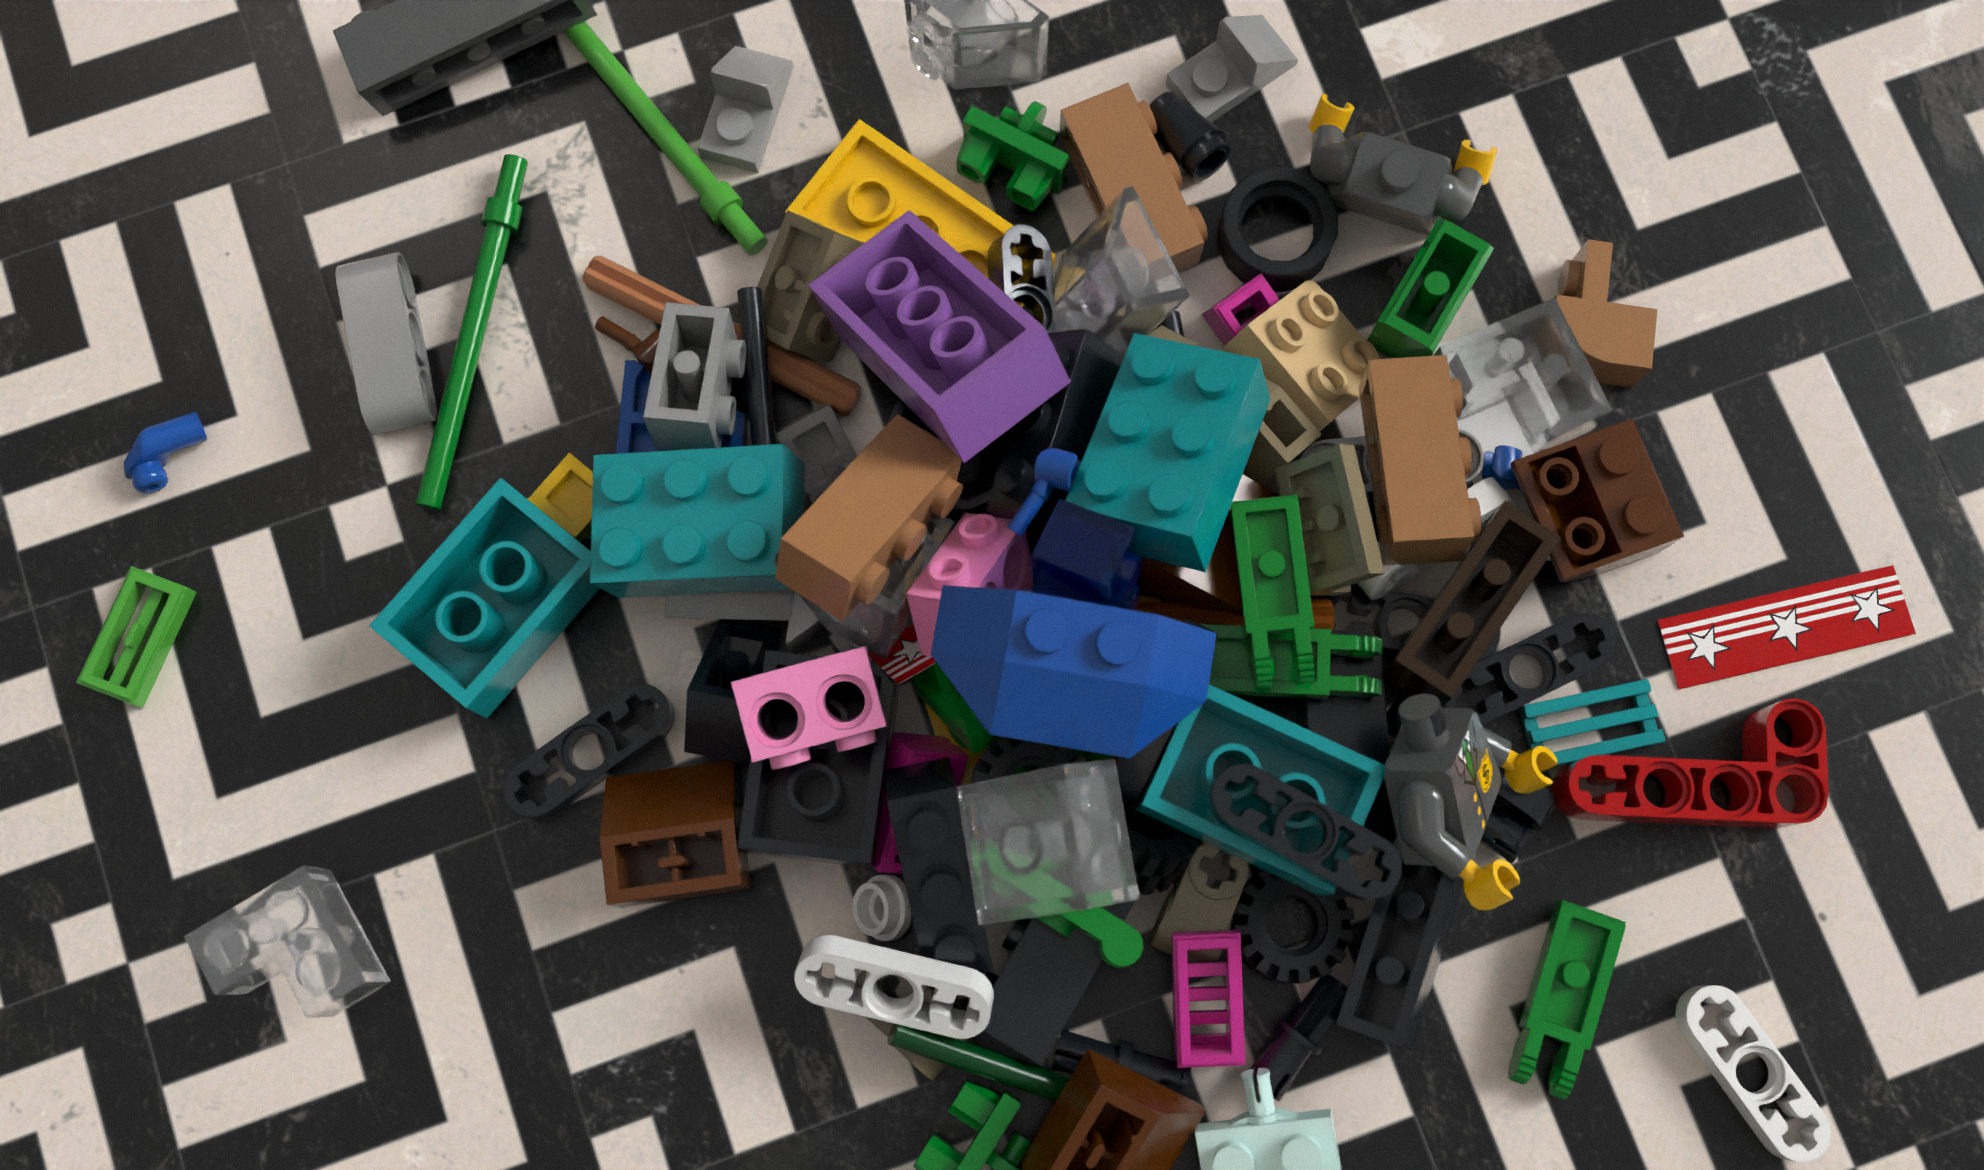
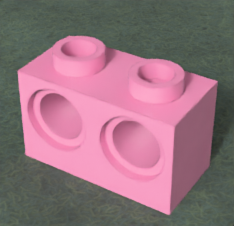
[906,512,1035,657]
[731,645,887,770]

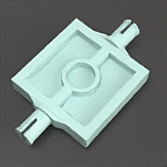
[1195,1068,1342,1170]

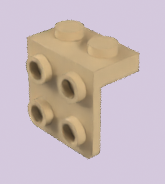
[1220,280,1381,431]

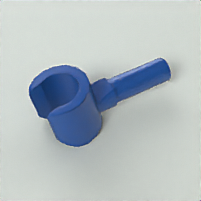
[1482,445,1523,492]
[1007,448,1082,536]

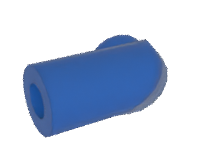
[124,412,207,494]

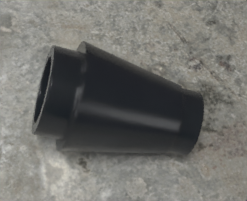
[1149,92,1230,182]

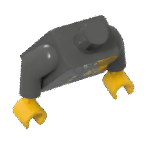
[1308,94,1498,235]
[1384,694,1557,910]

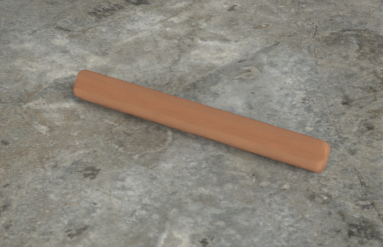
[582,256,861,417]

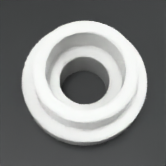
[852,874,912,941]

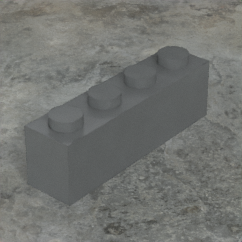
[332,0,597,116]

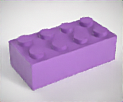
[808,210,1071,463]

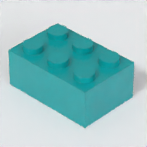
[1064,333,1270,572]
[590,444,805,598]
[369,478,600,719]
[1135,684,1385,896]

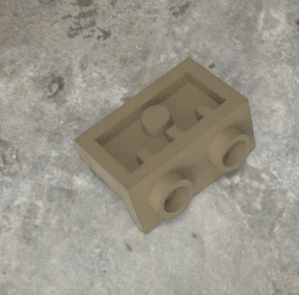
[757,210,864,362]
[1275,444,1385,596]

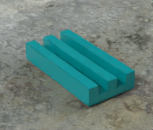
[1518,679,1666,766]

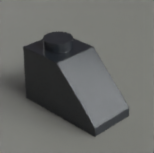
[684,619,782,764]

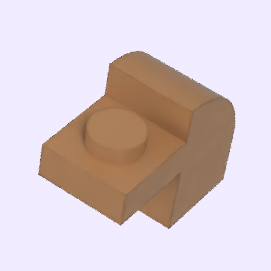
[1540,239,1658,388]

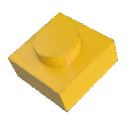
[528,453,593,543]

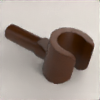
[595,316,660,374]

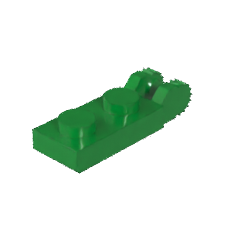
[1230,494,1315,689]
[1200,624,1383,699]
[1508,900,1626,1100]

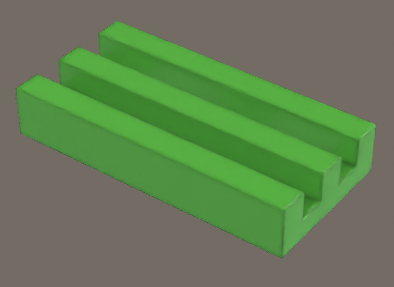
[76,566,197,708]

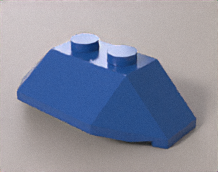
[931,585,1217,759]

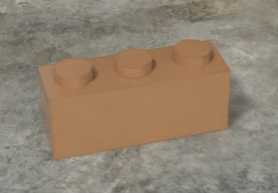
[1059,83,1208,292]
[1359,355,1481,566]
[775,414,963,622]

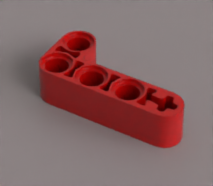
[1550,698,1829,829]

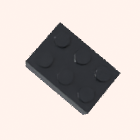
[737,650,900,868]

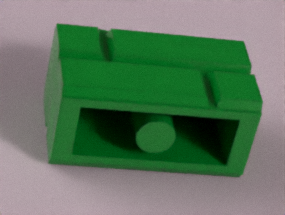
[1367,218,1494,358]

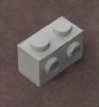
[643,302,746,451]

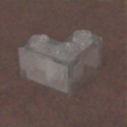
[1433,298,1613,454]
[184,865,391,1018]

